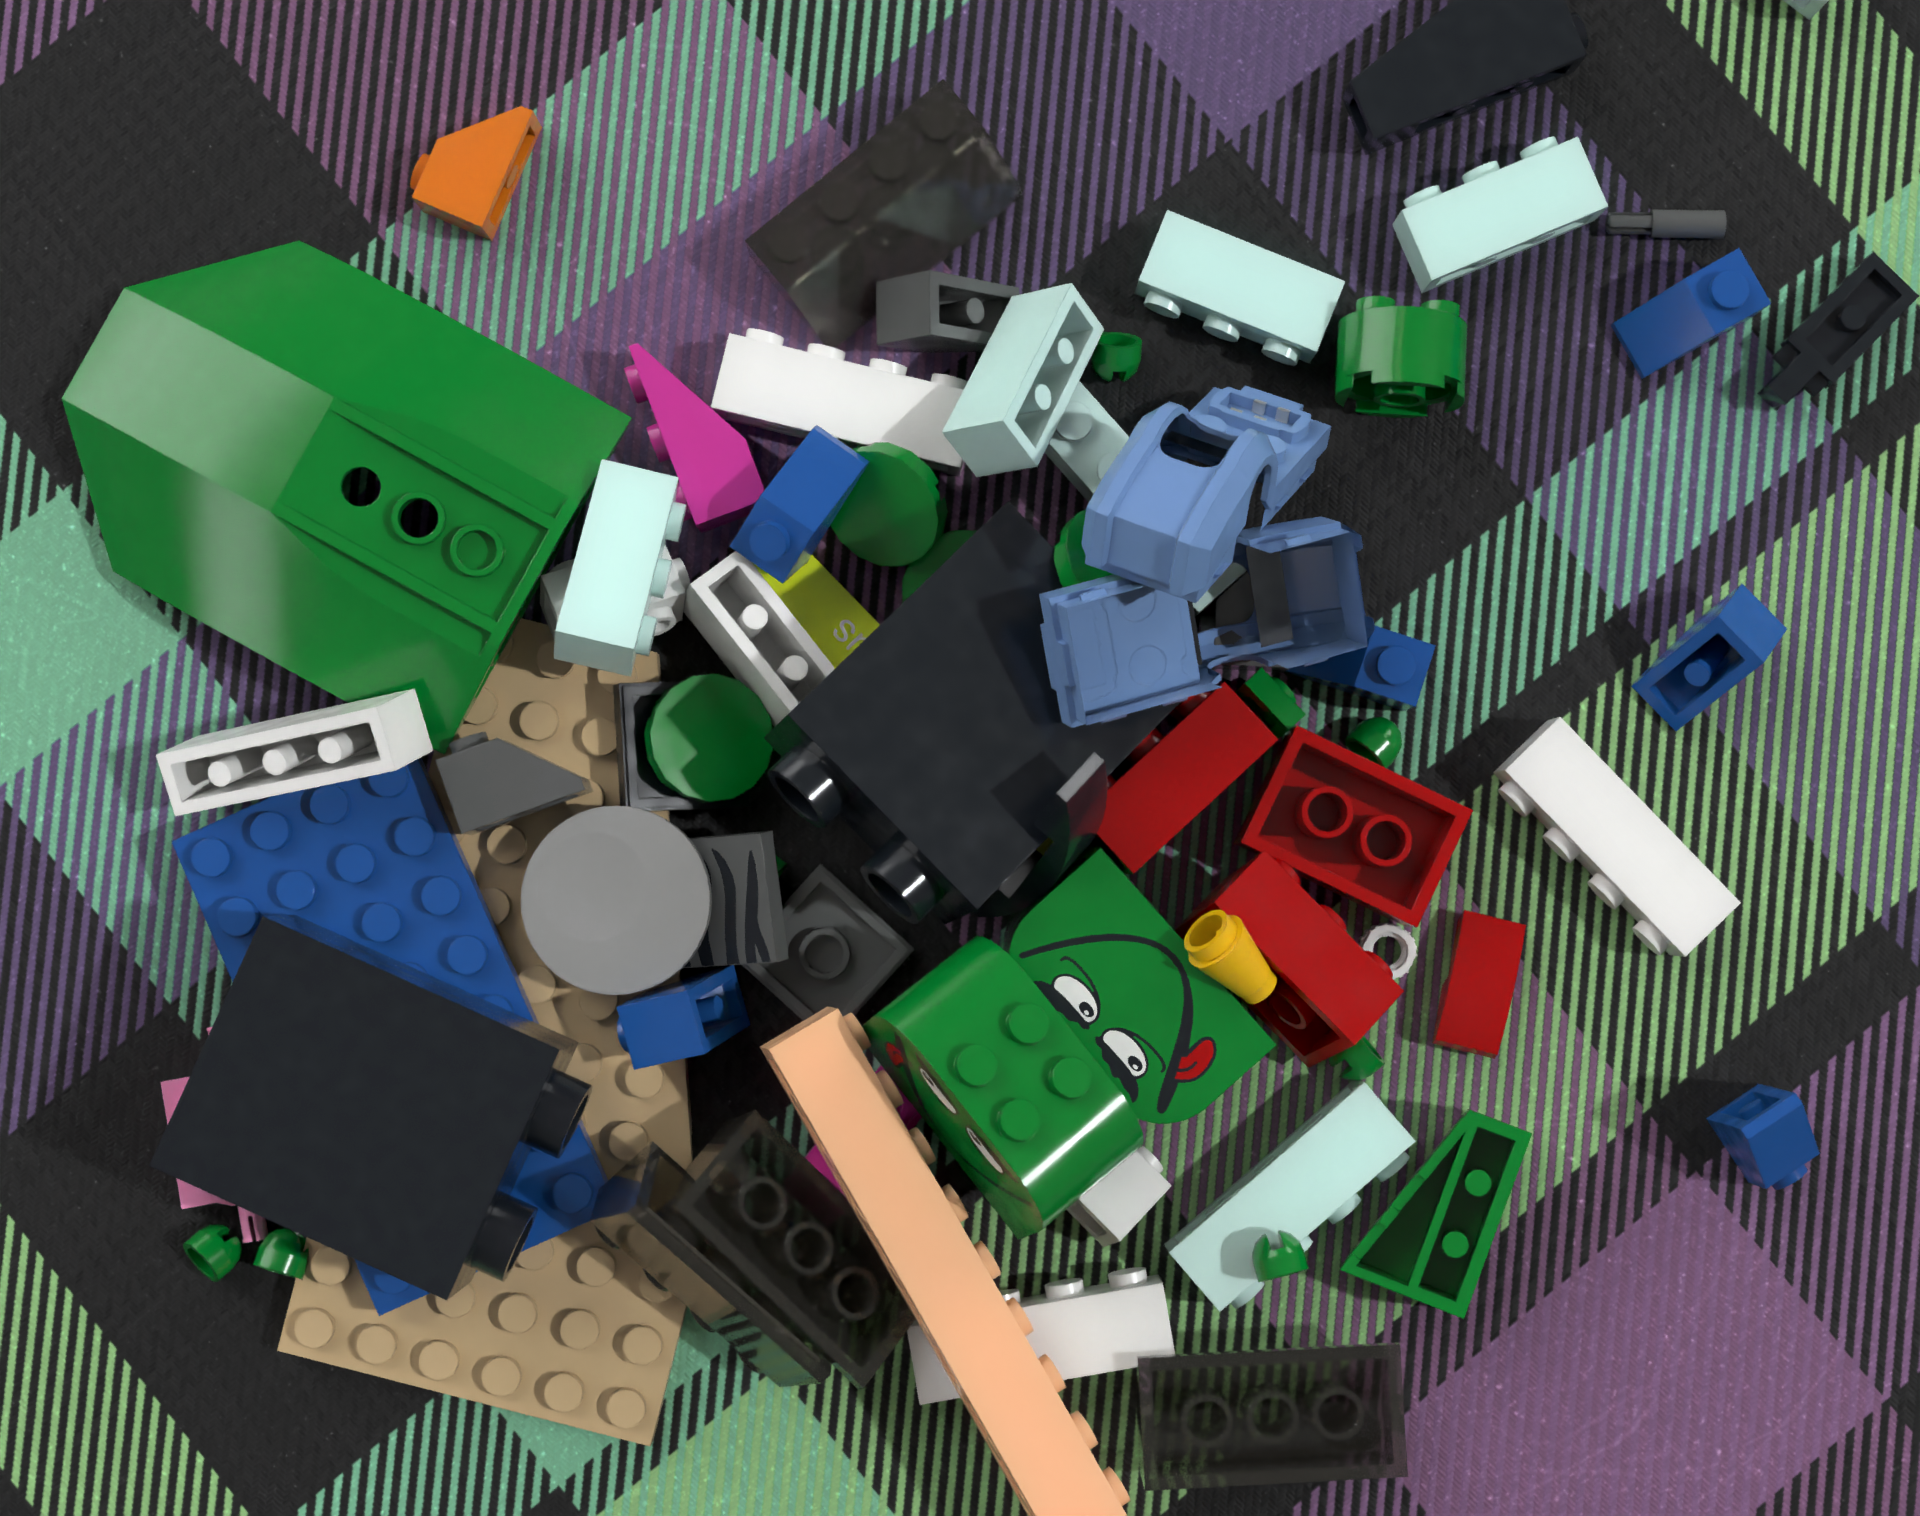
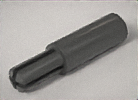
[1605,209,1727,239]

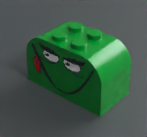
[1003,841,1277,1124]
[862,936,1144,1240]

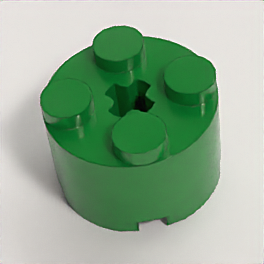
[1335,296,1467,418]

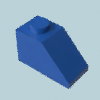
[1611,248,1771,379]
[729,425,870,584]
[1631,584,1787,731]
[1285,625,1436,711]
[616,965,750,1070]
[1706,1084,1820,1190]

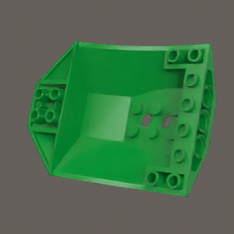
[62,240,632,755]

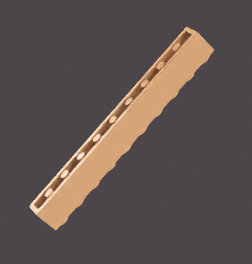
[760,1007,1130,1516]

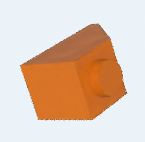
[410,106,542,241]

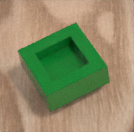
[1234,667,1306,739]

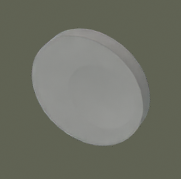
[521,806,712,995]

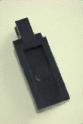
[1757,252,1919,411]

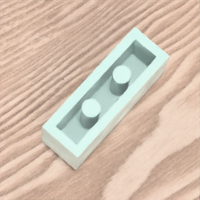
[1392,136,1608,293]
[1135,210,1345,366]
[942,283,1104,477]
[554,459,686,677]

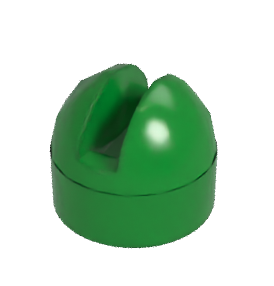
[1091,332,1142,382]
[1345,717,1402,768]
[1329,1036,1385,1082]
[183,1225,242,1282]
[253,1229,309,1280]
[1252,1230,1309,1282]

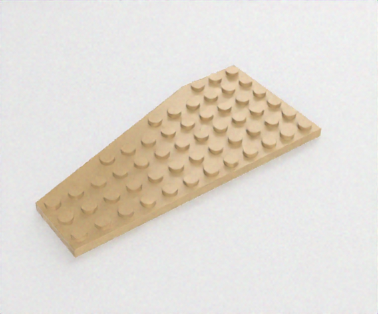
[277,618,701,1446]

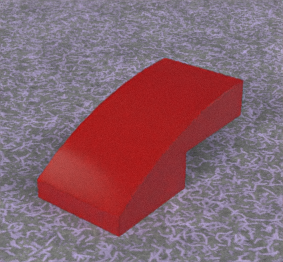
[1432,910,1526,1059]

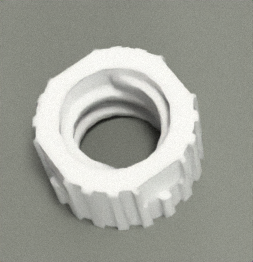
[1359,923,1417,980]

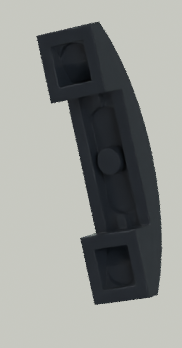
[973,752,1107,917]

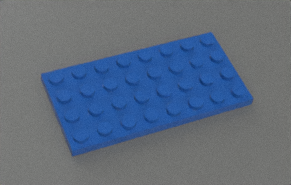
[171,758,620,1316]

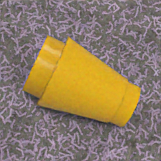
[1184,910,1277,1004]

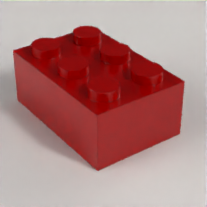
[1094,682,1279,874]
[1233,725,1473,928]
[1174,850,1404,1068]

